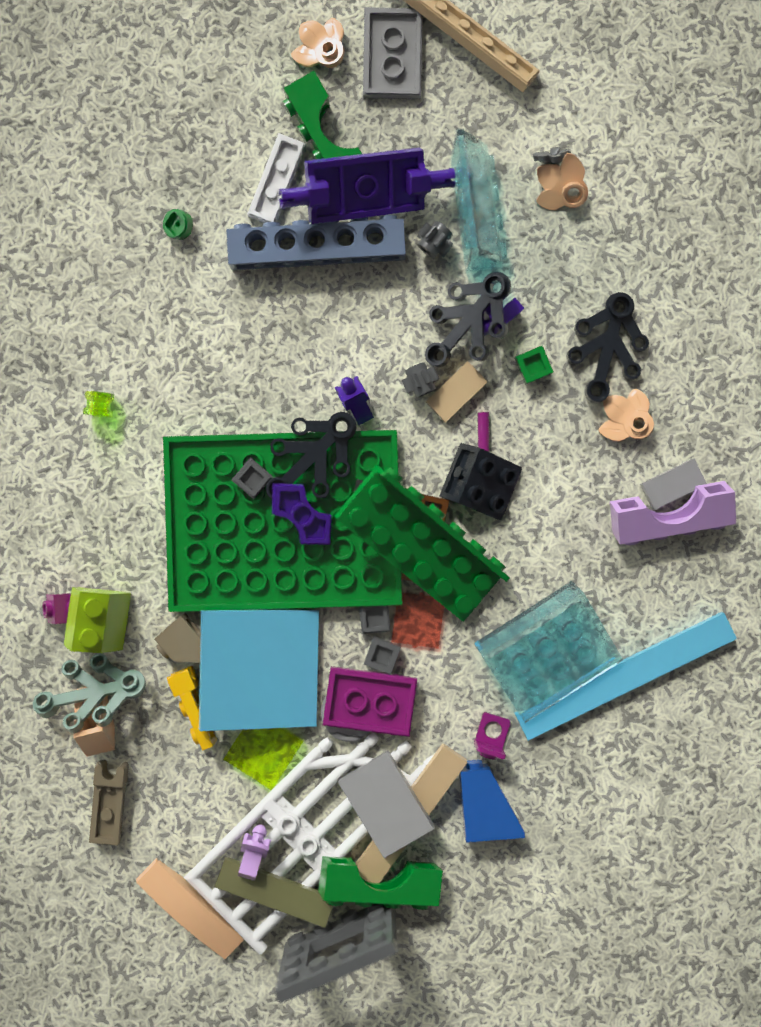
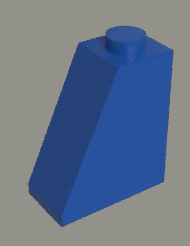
[459,760,525,843]

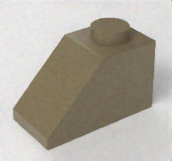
[154,613,201,663]

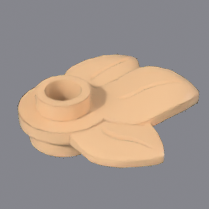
[291,18,344,68]
[536,153,588,210]
[598,389,654,442]

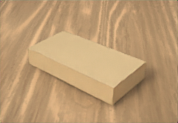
[426,361,488,423]

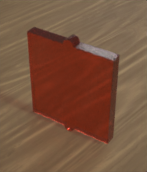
[391,592,444,648]

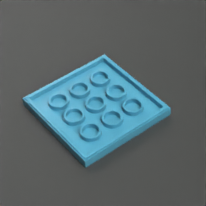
[199,609,319,731]

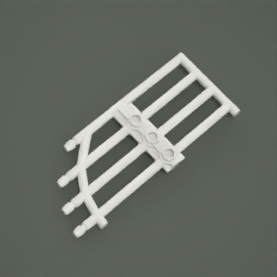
[184,732,434,955]

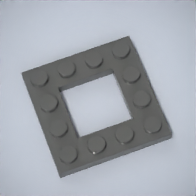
[275,903,397,1004]

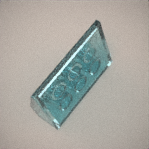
[450,129,507,273]
[474,581,623,723]

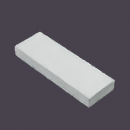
[247,133,306,223]

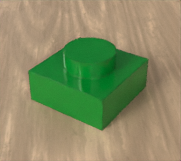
[514,345,554,385]

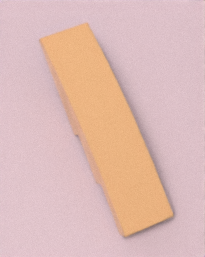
[136,858,244,959]

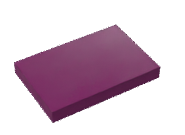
[322,666,418,737]

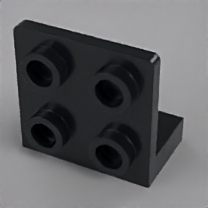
[439,443,522,521]

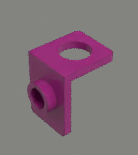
[474,712,511,760]

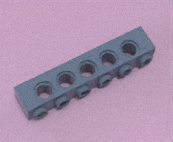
[226,215,406,270]

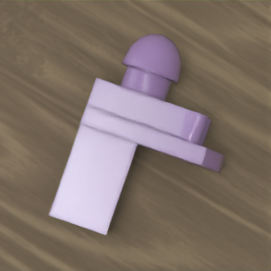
[238,825,271,881]

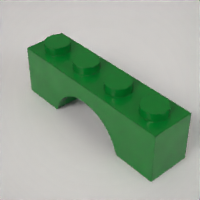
[282,70,362,160]
[318,856,443,910]

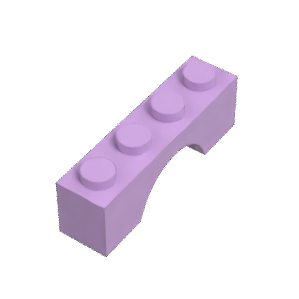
[610,481,736,545]

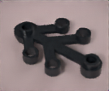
[425,272,511,367]
[566,292,649,403]
[266,412,357,499]

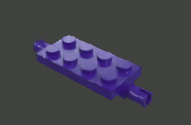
[278,148,456,224]

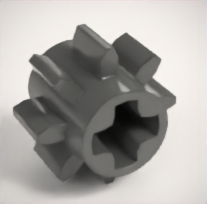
[417,221,453,259]
[402,362,439,398]

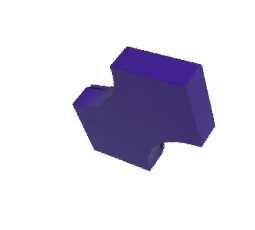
[271,483,332,545]

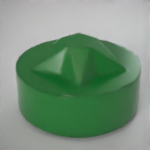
[163,209,193,240]

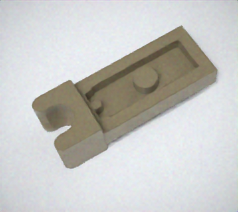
[89,760,129,846]

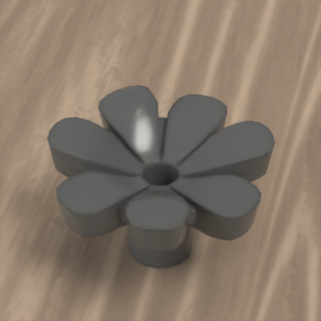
[533,147,571,165]

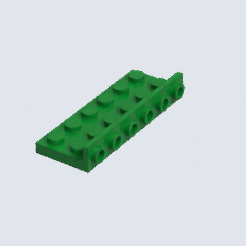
[334,465,510,622]

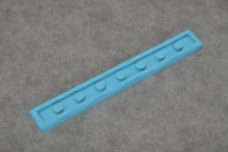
[514,612,737,740]

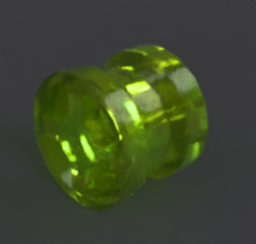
[83,391,115,418]

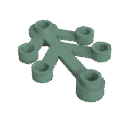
[33,653,146,733]

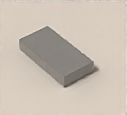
[640,458,707,510]

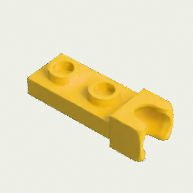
[167,666,217,751]

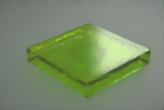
[223,728,304,790]

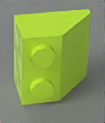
[63,587,131,653]

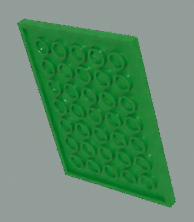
[163,430,402,612]

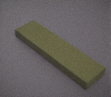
[214,856,333,928]

